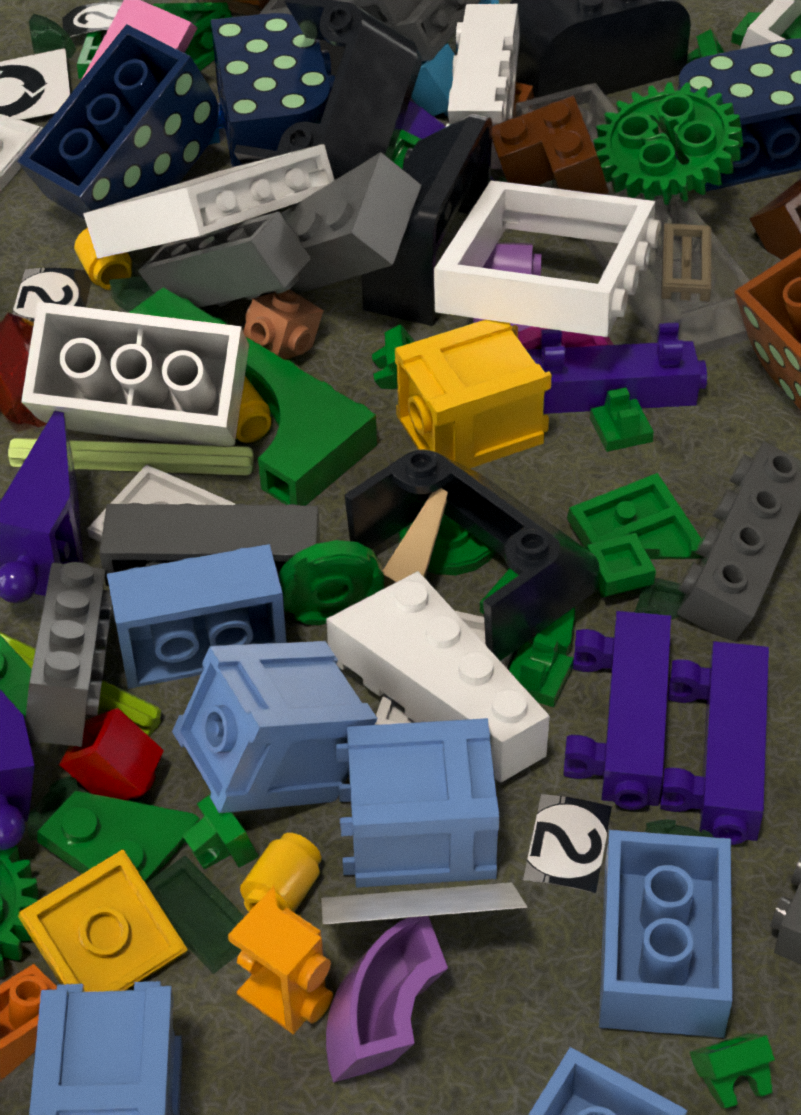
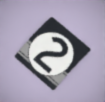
[62,2,123,39]
[9,268,92,325]
[523,794,612,893]

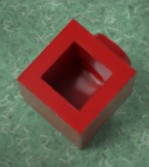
[59,708,164,800]

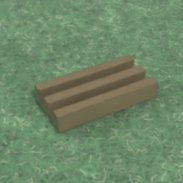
[661,223,711,301]

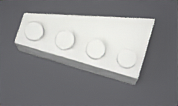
[446,4,520,169]
[326,571,550,783]

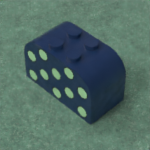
[211,13,335,167]
[17,24,218,220]
[675,39,801,192]

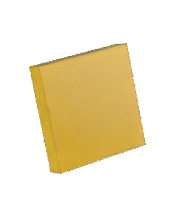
[18,849,188,992]

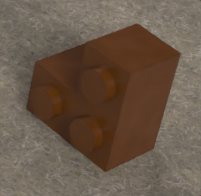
[492,95,609,195]

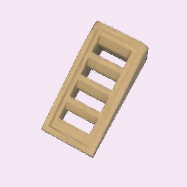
[383,488,448,588]

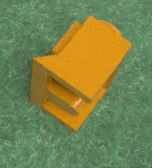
[228,886,333,1035]

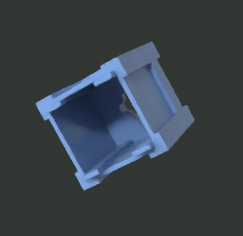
[172,641,378,813]
[336,718,499,888]
[29,981,183,1115]

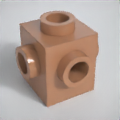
[243,289,324,360]

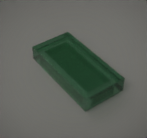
[146,855,245,974]

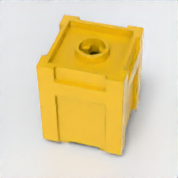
[395,320,552,468]

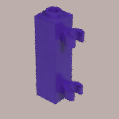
[526,323,707,414]
[563,611,671,810]
[660,641,769,845]

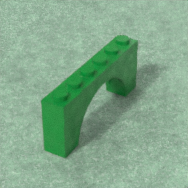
[128,287,377,506]

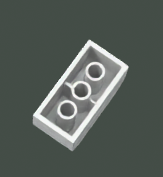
[21,302,249,447]

